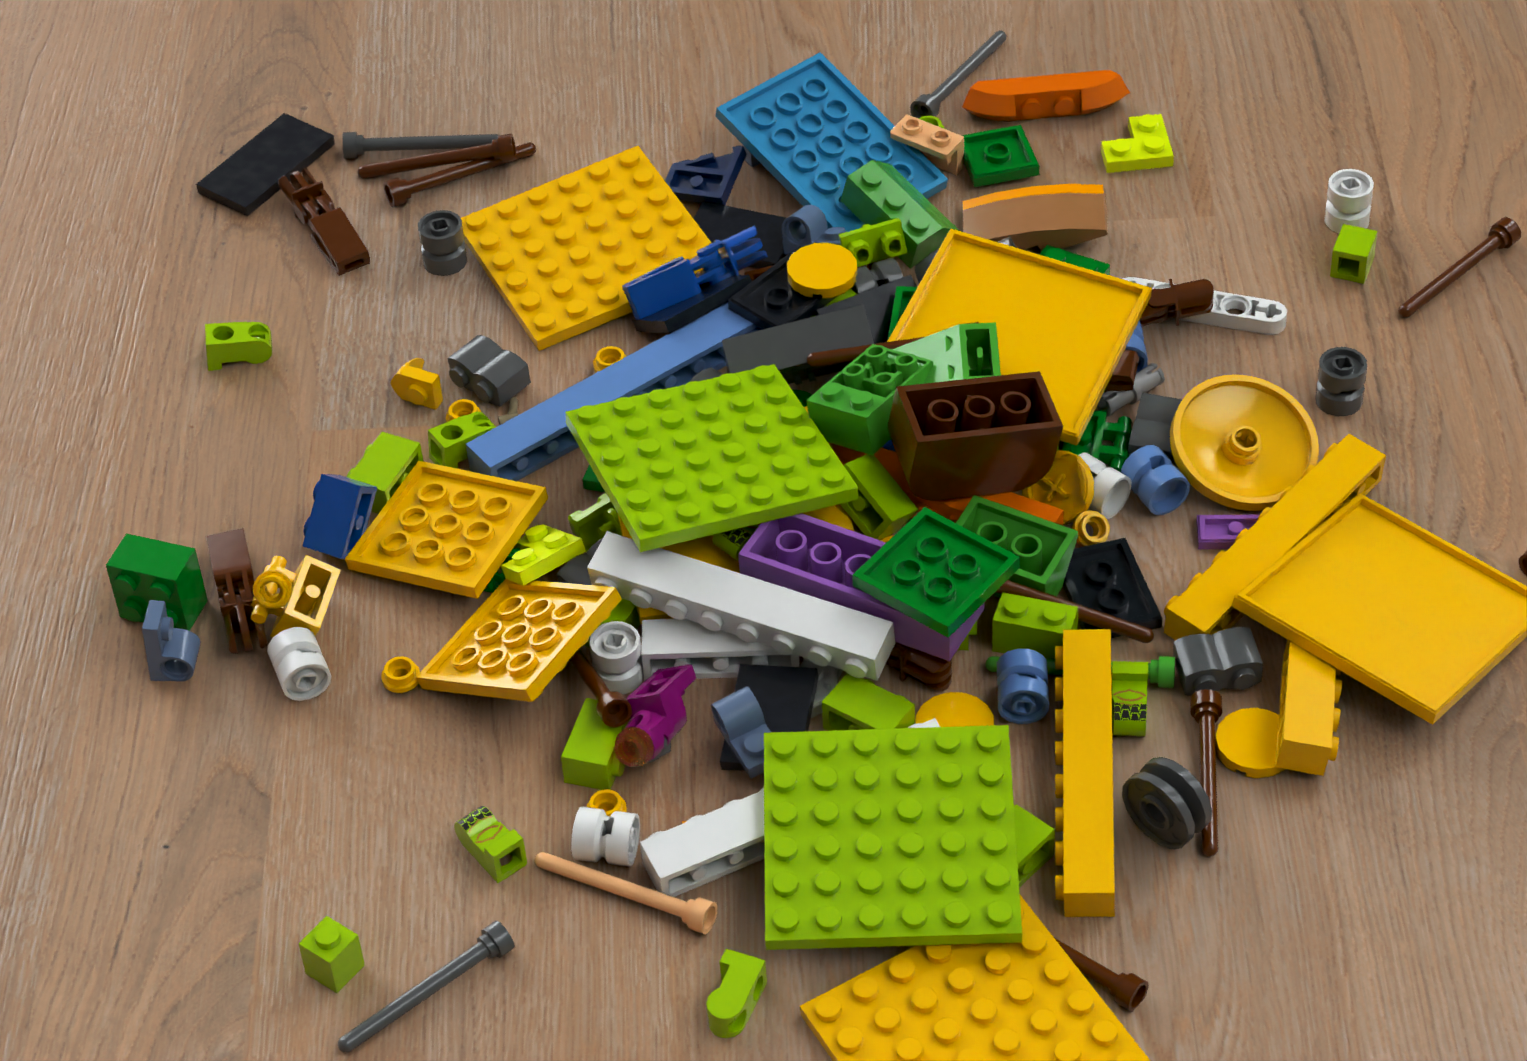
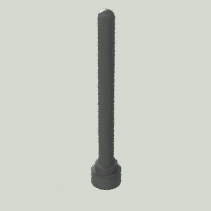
[910,31,1007,119]
[342,132,499,159]
[338,920,515,1053]

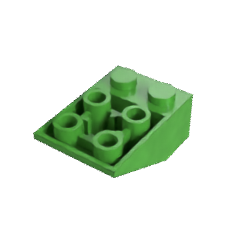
[892,322,1001,384]
[806,344,933,455]

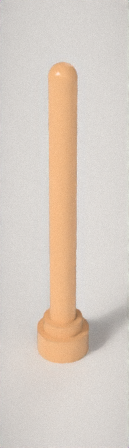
[535,852,718,934]

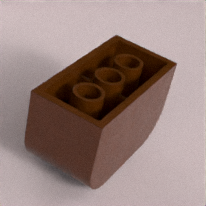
[888,371,1063,501]

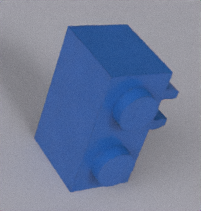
[303,474,377,559]

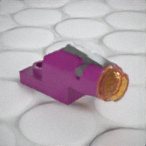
[614,664,697,767]

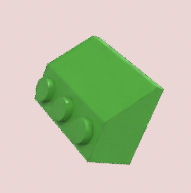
[841,160,960,269]
[956,495,1078,598]

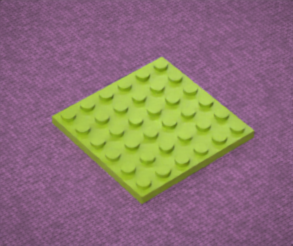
[565,364,858,552]
[764,725,1022,950]

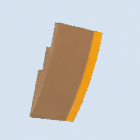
[963,184,1108,252]

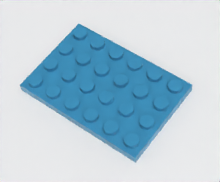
[715,52,948,231]

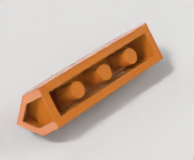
[962,70,1130,121]

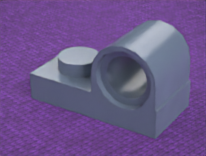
[782,205,849,254]
[142,600,201,681]
[711,686,771,779]

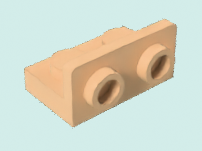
[890,114,964,175]

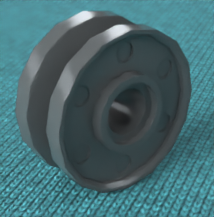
[1122,757,1212,849]

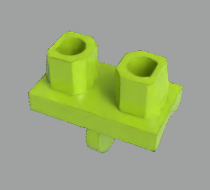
[838,218,907,267]
[568,493,622,553]

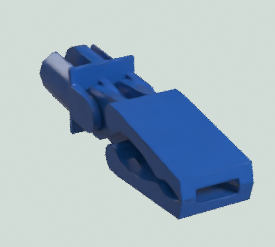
[622,225,768,320]

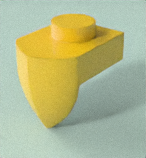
[390,358,443,410]

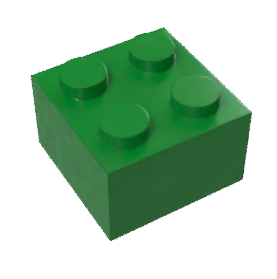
[106,533,208,631]

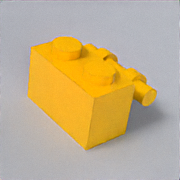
[251,555,341,637]

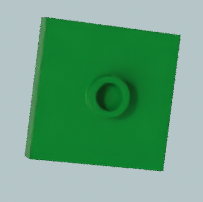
[961,125,1040,187]

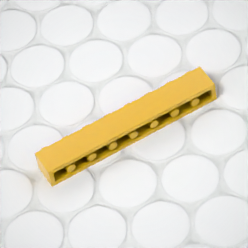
[1164,434,1386,640]
[1055,629,1115,917]

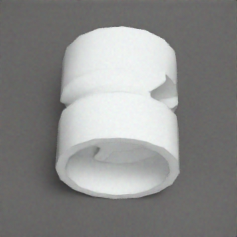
[1324,169,1374,233]
[1078,452,1132,520]
[589,621,644,695]
[267,627,331,701]
[571,807,640,867]

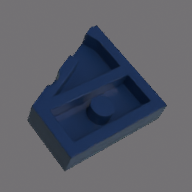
[665,145,747,205]

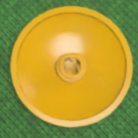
[1170,374,1319,511]

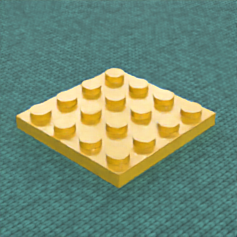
[345,461,548,599]
[415,579,622,702]

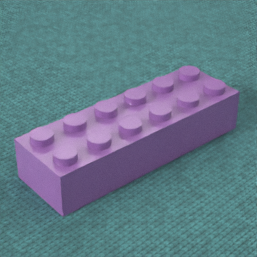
[738,513,984,661]

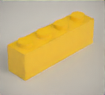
[1275,639,1342,776]

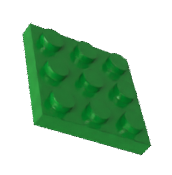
[852,507,1020,638]

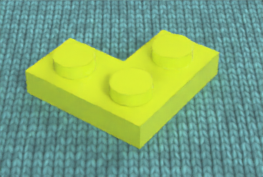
[1101,114,1174,173]
[501,524,586,586]

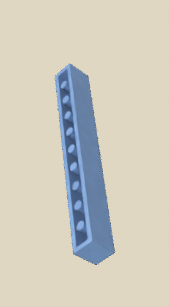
[466,302,763,481]

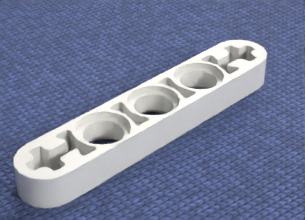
[1123,277,1287,335]

